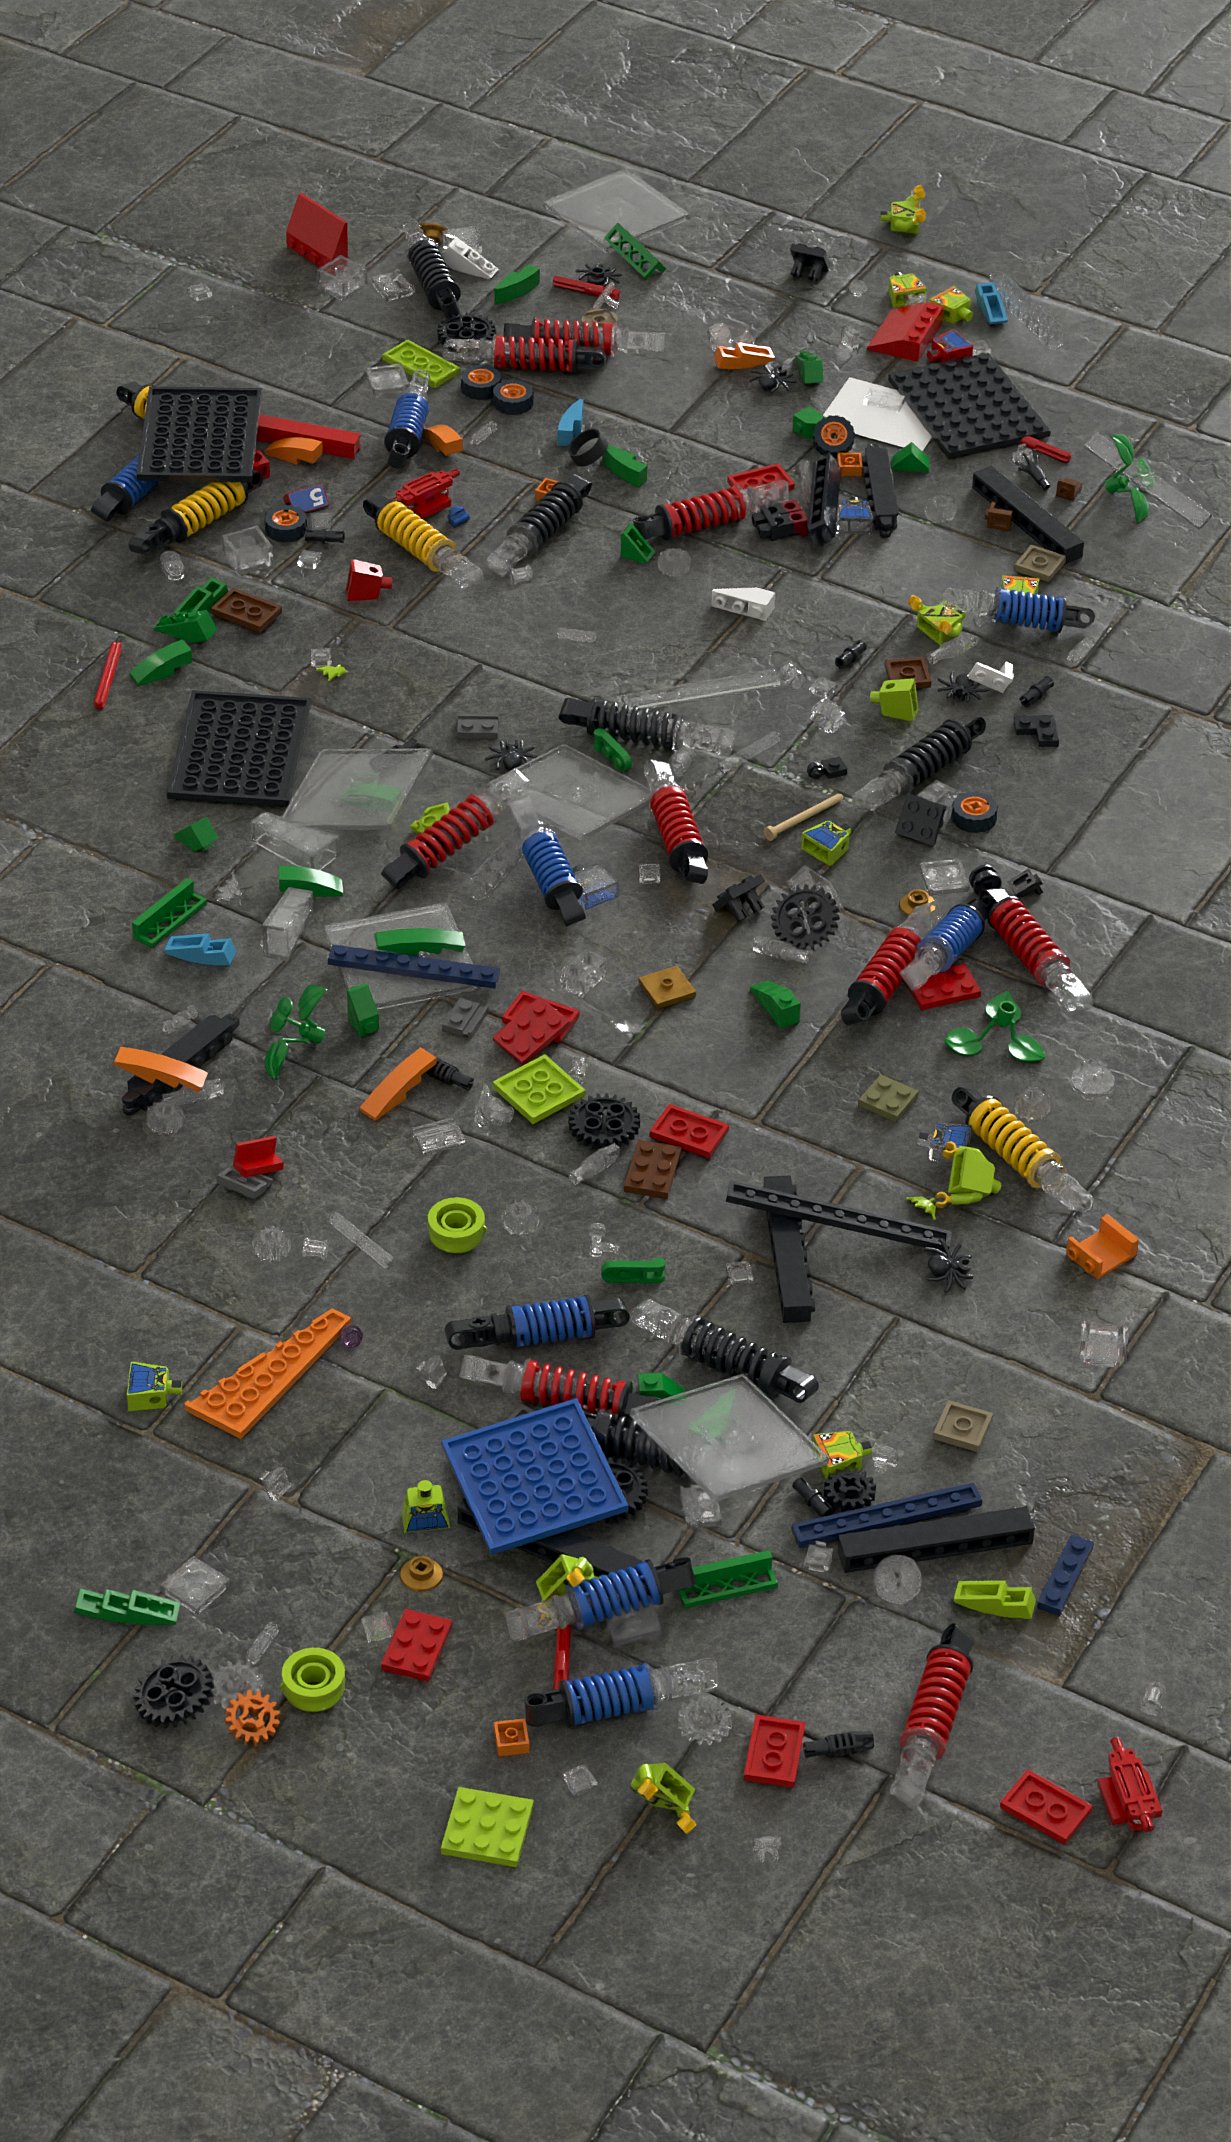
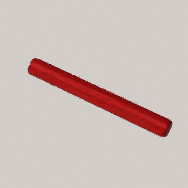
[94,642,122,709]

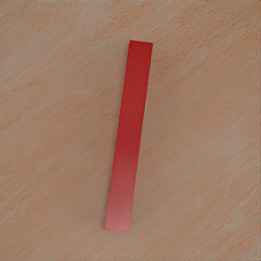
[257,415,361,459]

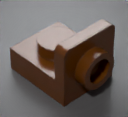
[1056,478,1083,501]
[985,502,1012,531]

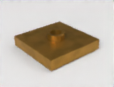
[638,966,696,1009]

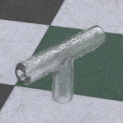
[591,282,620,309]

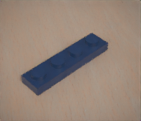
[1037,1534,1094,1616]

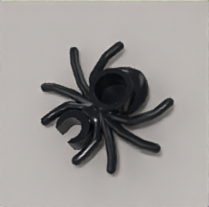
[575,263,622,287]
[749,365,797,393]
[937,671,990,703]
[485,739,540,771]
[924,1238,974,1293]

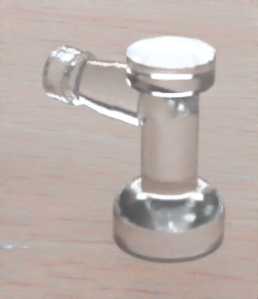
[588,1223,619,1257]

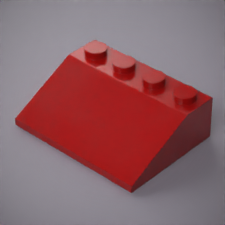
[286,193,349,276]
[867,302,943,362]

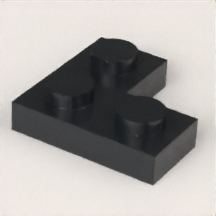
[1013,715,1059,747]

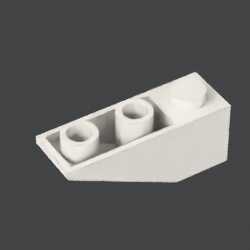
[442,237,499,280]
[711,588,775,621]

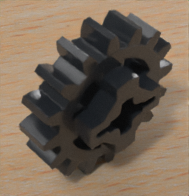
[824,1467,876,1512]

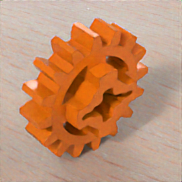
[225,1690,280,1746]

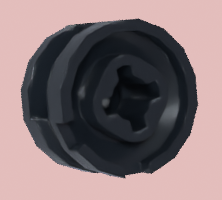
[968,864,1002,896]

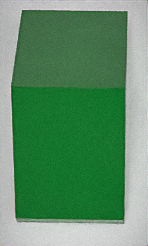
[891,442,929,472]
[620,523,655,564]

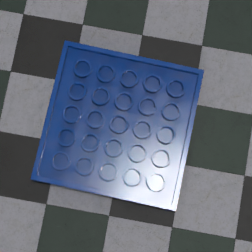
[441,1398,628,1555]

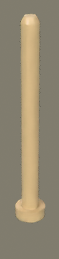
[764,794,843,841]

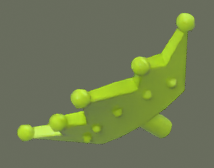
[316,664,348,682]
[906,1196,936,1220]

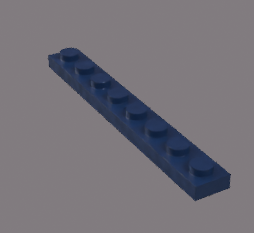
[328,945,500,989]
[791,1483,982,1548]

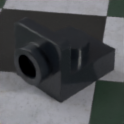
[1007,868,1043,898]

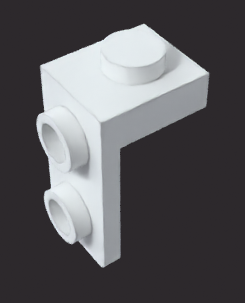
[968,662,1014,693]

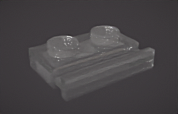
[412,1117,465,1155]
[680,1483,722,1529]

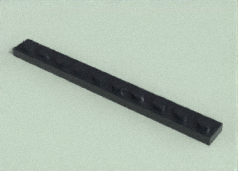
[725,1180,952,1253]

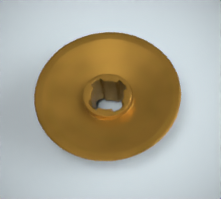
[418,223,449,243]
[899,889,937,918]
[400,1556,444,1592]

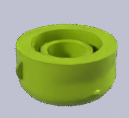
[427,1197,487,1254]
[280,1648,346,1712]

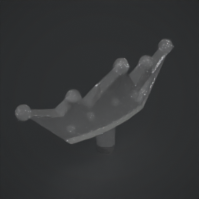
[217,872,242,902]
[610,1020,647,1040]

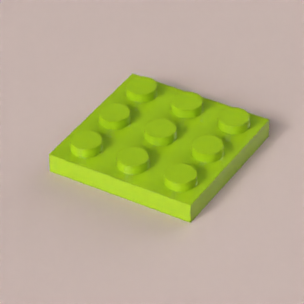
[493,1054,585,1124]
[441,1787,534,1868]

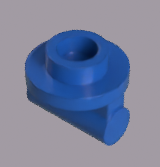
[447,505,470,527]

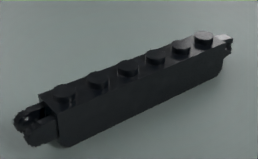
[861,444,898,538]
[807,453,841,547]
[122,1013,240,1116]

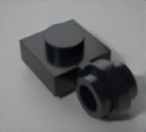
[807,756,848,779]

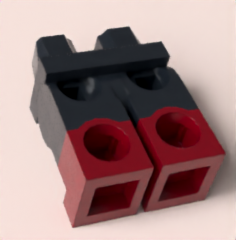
[752,499,808,541]

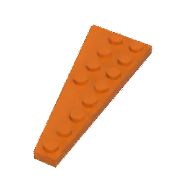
[184,1308,352,1439]

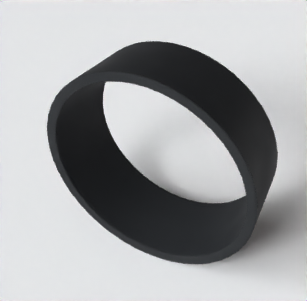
[568,428,608,467]

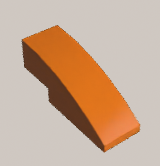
[713,343,775,369]
[423,424,463,456]
[264,438,322,465]

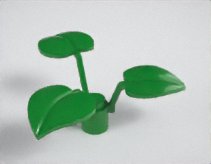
[1105,434,1155,523]
[264,985,327,1080]
[944,991,1045,1062]

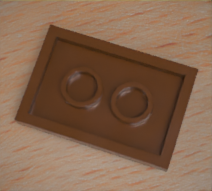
[211,588,282,633]
[624,1140,682,1199]

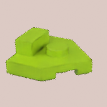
[410,802,450,836]

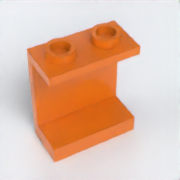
[1066,1214,1139,1280]

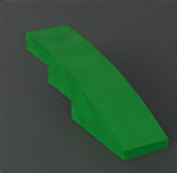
[374,928,465,956]
[74,1588,180,1625]

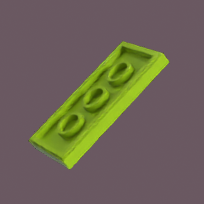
[382,339,461,388]

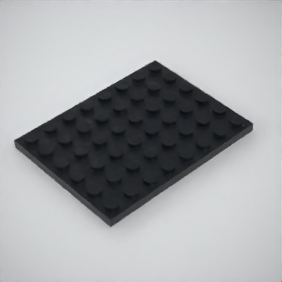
[888,352,1051,459]
[137,386,262,483]
[167,690,312,807]

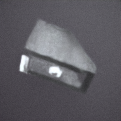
[442,226,482,253]

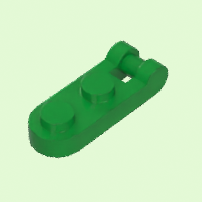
[594,728,632,772]
[601,1258,666,1283]

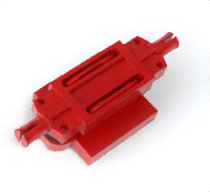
[389,468,460,519]
[1097,1737,1163,1833]

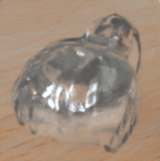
[474,1084,514,1127]

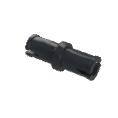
[305,528,345,544]
[835,640,867,669]
[1019,676,1054,707]
[792,1476,835,1517]

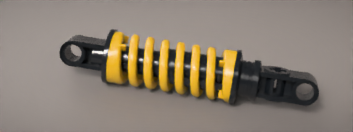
[129,470,263,556]

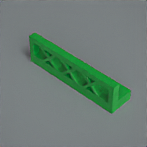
[604,222,667,279]
[132,878,207,948]
[677,1550,778,1609]

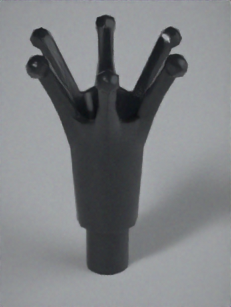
[1015,449,1050,490]

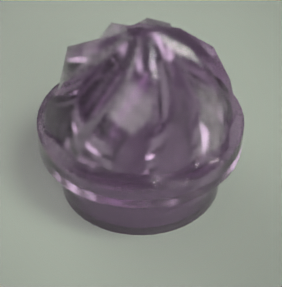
[340,1325,363,1348]

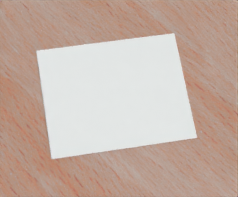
[823,377,932,451]

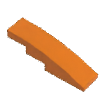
[113,1047,208,1093]
[359,1047,437,1121]

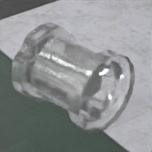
[509,564,533,585]
[567,1056,591,1085]
[302,1237,329,1260]
[1139,1681,1167,1715]

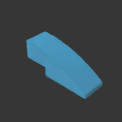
[975,282,1008,324]
[557,399,584,446]
[164,933,237,966]

